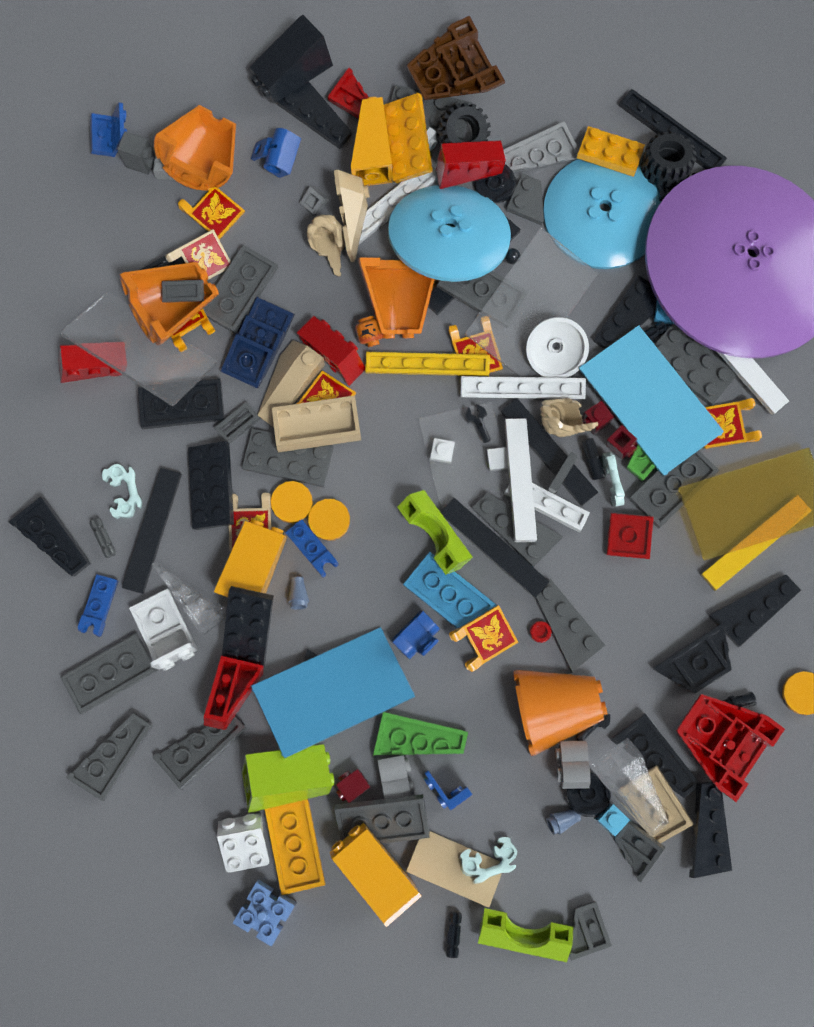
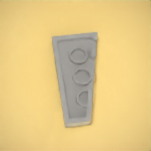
[504,121,579,172]

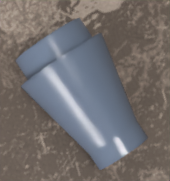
[288,577,309,610]
[546,810,581,835]

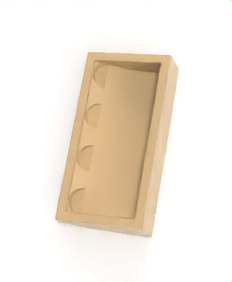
[272,396,361,452]
[406,831,502,908]

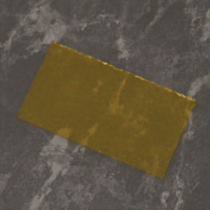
[678,448,814,561]

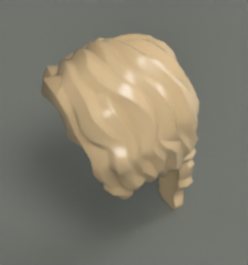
[307,215,345,277]
[540,398,598,437]

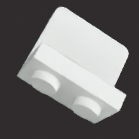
[217,813,269,872]

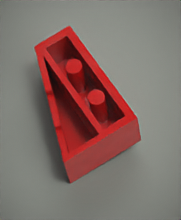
[436,140,506,189]
[297,316,366,386]
[58,343,127,383]
[203,656,264,730]

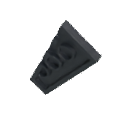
[277,82,352,149]
[593,275,657,349]
[9,496,91,577]
[708,574,801,647]
[611,713,699,798]
[689,781,732,878]

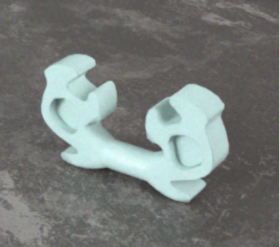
[601,452,625,507]
[102,464,142,519]
[459,837,517,884]

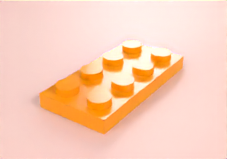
[384,93,433,183]
[265,799,326,895]

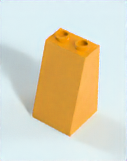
[351,97,393,186]
[214,519,287,597]
[329,823,421,927]

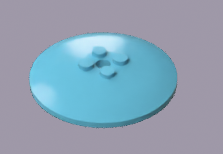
[543,159,661,269]
[388,185,511,282]

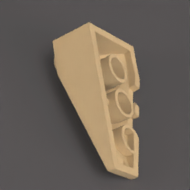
[334,170,370,262]
[258,340,325,428]

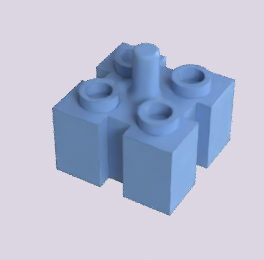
[233,880,297,947]

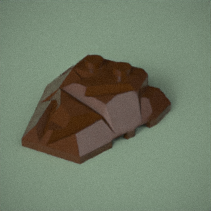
[407,16,505,101]

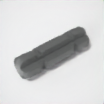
[90,518,116,558]

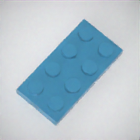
[403,552,496,637]

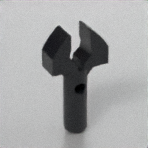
[465,404,491,443]
[576,714,610,741]

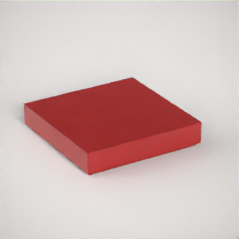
[607,513,654,559]

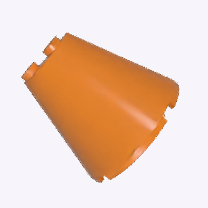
[154,105,236,191]
[358,258,435,339]
[120,262,219,346]
[514,670,608,756]

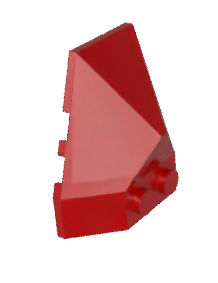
[676,694,785,802]

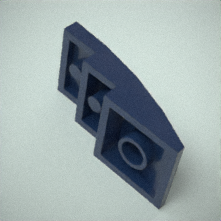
[220,297,295,388]

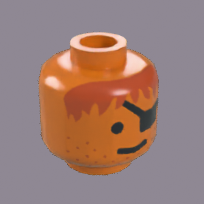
[355,316,383,348]

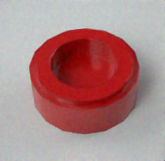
[530,621,552,643]

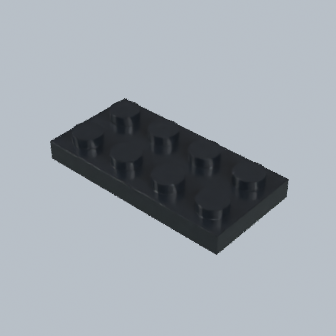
[138,378,225,429]
[188,441,234,530]
[222,586,274,667]

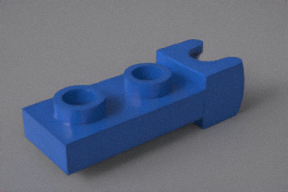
[285,519,339,577]
[78,574,118,637]

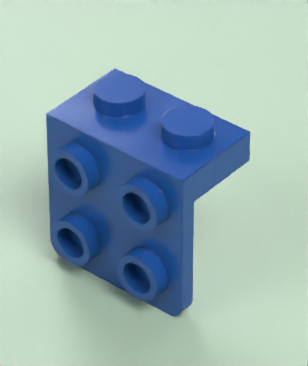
[90,102,127,157]

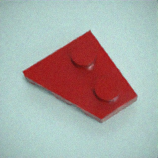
[328,68,369,119]

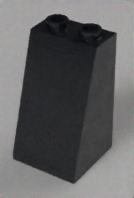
[249,15,333,103]

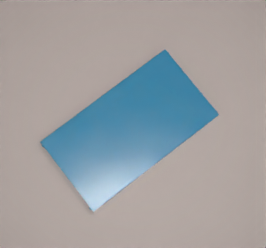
[251,627,415,759]

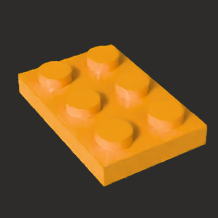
[577,126,645,177]

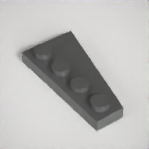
[536,579,605,673]

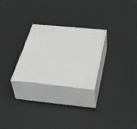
[487,447,508,471]

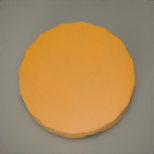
[271,481,313,523]
[308,499,350,541]
[782,671,814,715]

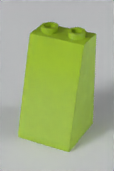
[242,744,334,813]

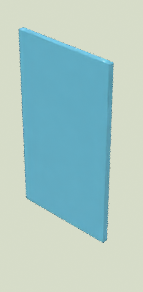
[579,326,724,476]

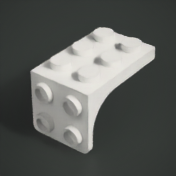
[129,589,198,671]

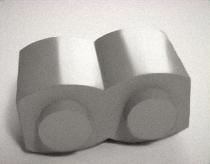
[555,741,590,789]
[378,755,415,799]

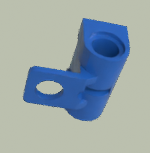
[251,128,301,178]
[390,610,440,660]

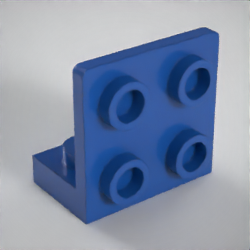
[424,770,473,811]

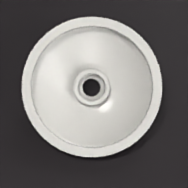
[526,317,589,378]

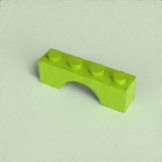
[397,490,473,575]
[478,908,573,962]

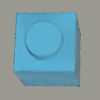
[595,803,630,836]

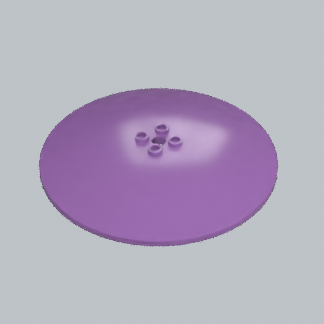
[645,166,814,358]

